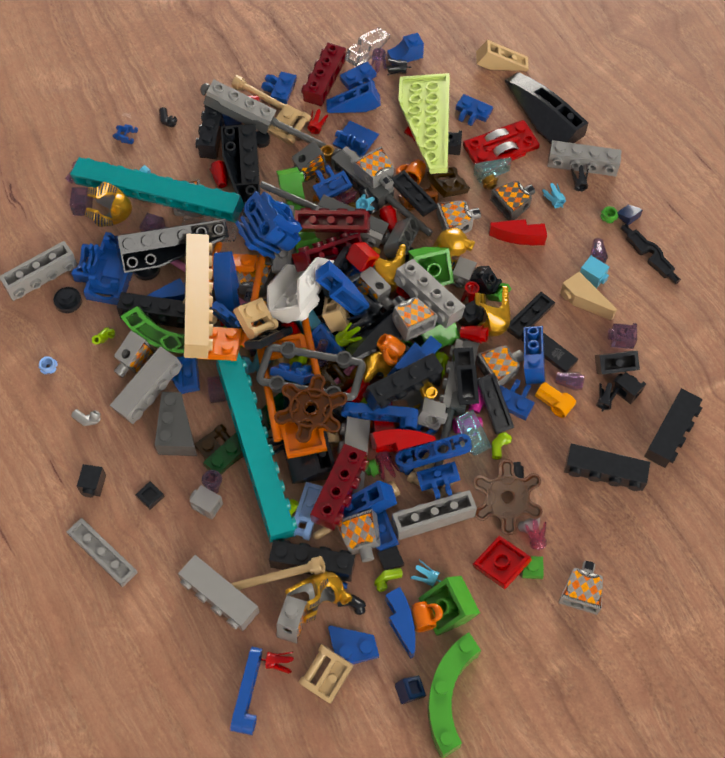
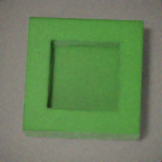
[486,283,511,302]
[522,556,544,579]

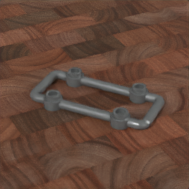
[256,341,366,401]

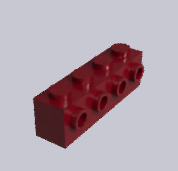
[301,43,346,107]
[294,208,370,233]
[292,233,362,272]
[310,443,369,531]

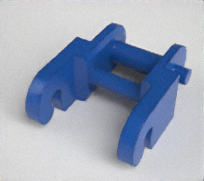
[113,124,138,144]

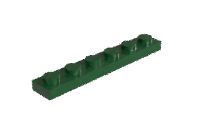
[203,392,283,478]

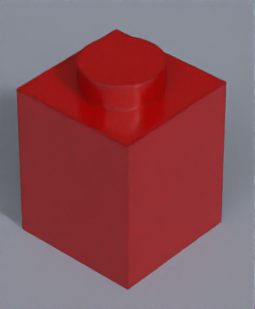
[345,242,380,272]

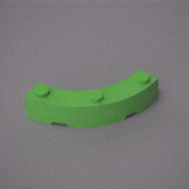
[276,167,321,252]
[121,306,218,353]
[428,632,481,758]

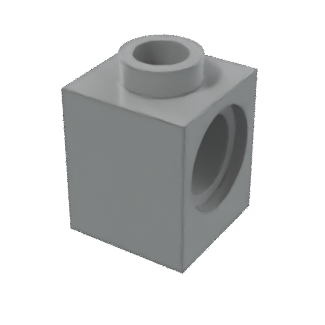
[453,257,477,288]
[418,397,448,431]
[190,485,223,520]

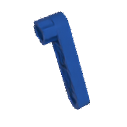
[341,402,419,431]
[395,434,472,475]
[230,647,263,735]

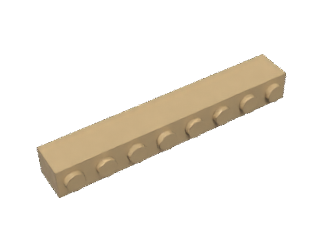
[184,234,213,359]

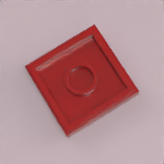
[473,535,532,589]

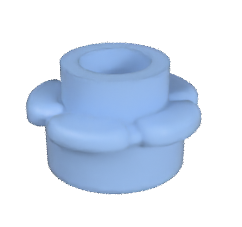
[39,356,58,374]

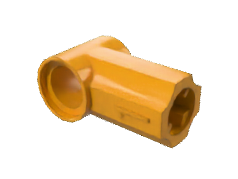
[535,382,576,418]

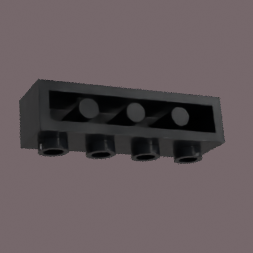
[195,105,224,159]
[117,292,185,328]
[363,353,444,411]
[644,388,703,468]
[564,443,650,491]
[269,539,355,582]

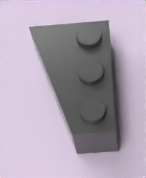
[155,392,197,456]

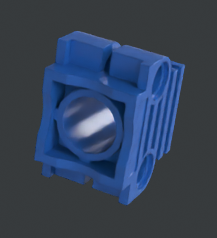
[235,191,302,259]

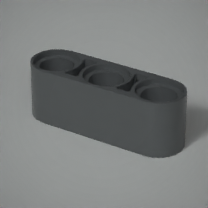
[384,216,420,259]

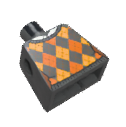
[292,141,327,182]
[490,181,535,221]

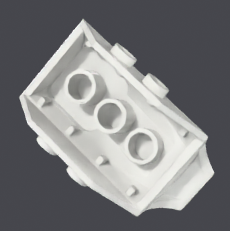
[267,257,334,324]

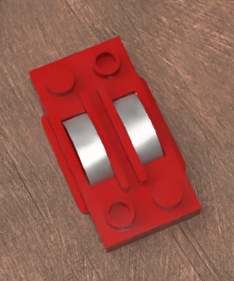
[463,120,540,170]

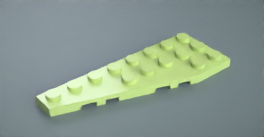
[398,73,450,174]

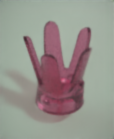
[336,188,357,205]
[375,451,399,481]
[525,519,547,551]

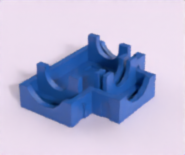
[71,232,134,305]

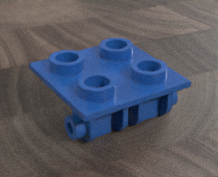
[332,121,379,157]

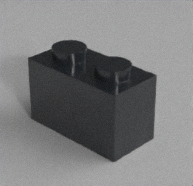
[595,351,640,375]

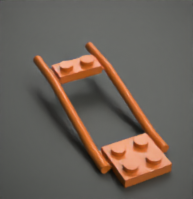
[198,241,267,361]
[253,318,328,459]

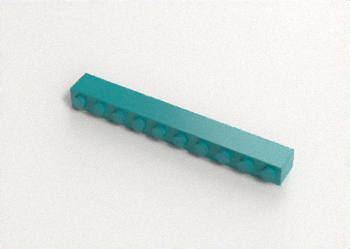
[70,157,244,223]
[216,353,297,543]

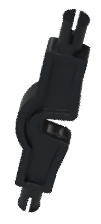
[620,224,681,284]

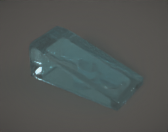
[474,158,512,183]
[456,410,491,456]

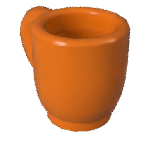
[395,159,426,184]
[377,334,406,367]
[411,601,443,633]

